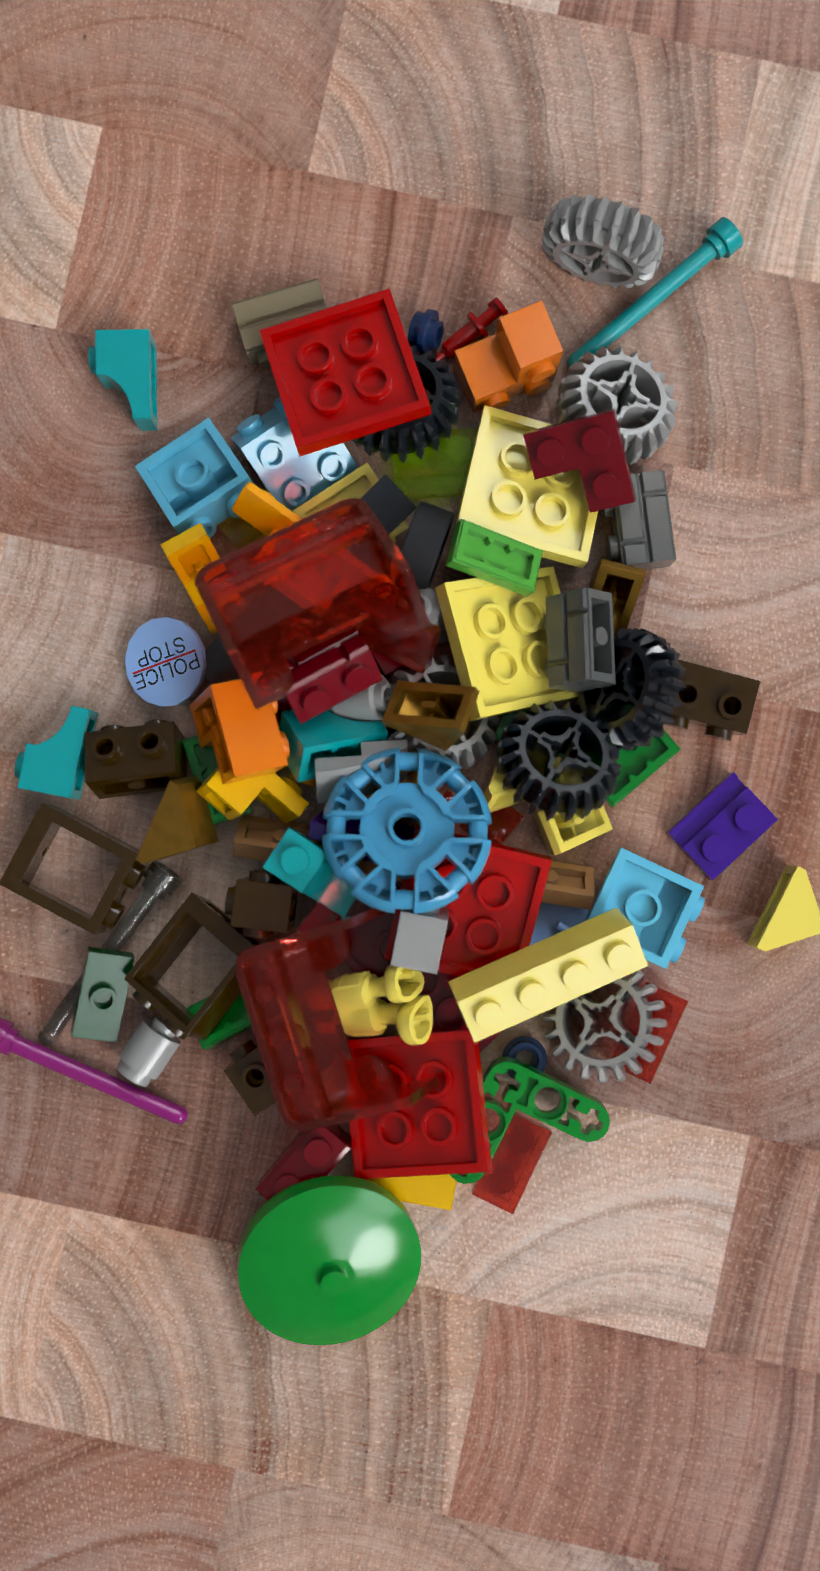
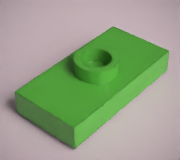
[445,519,543,596]

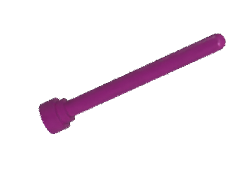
[0,1017,188,1124]

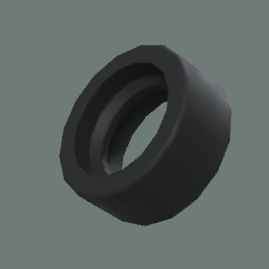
[393,501,454,590]

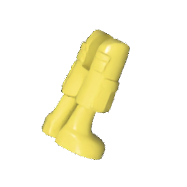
[302,965,433,1046]

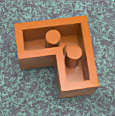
[453,300,563,413]
[189,674,290,785]

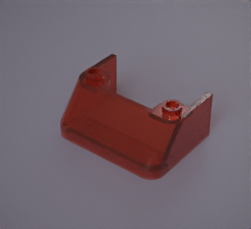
[235,908,440,1132]

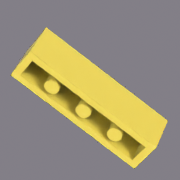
[448,907,648,1042]

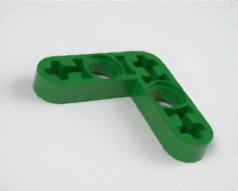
[450,1056,610,1184]

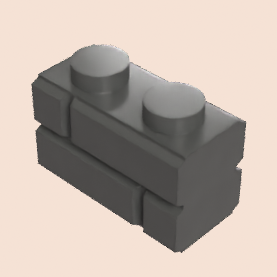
[601,470,676,570]
[543,588,616,692]

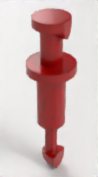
[435,297,509,361]

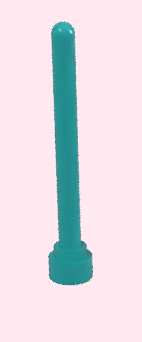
[567,217,743,368]

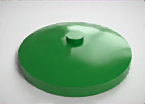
[237,1175,421,1345]

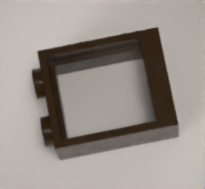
[0,803,146,935]
[124,892,272,1040]

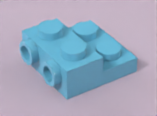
[135,418,253,539]
[585,848,705,969]

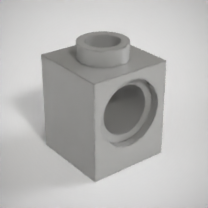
[390,907,448,974]

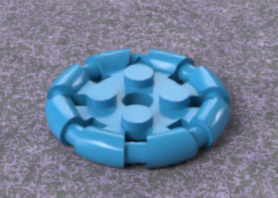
[321,748,492,914]

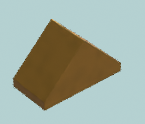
[589,559,646,634]
[382,680,479,751]
[136,776,219,864]

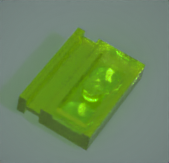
[392,427,478,500]

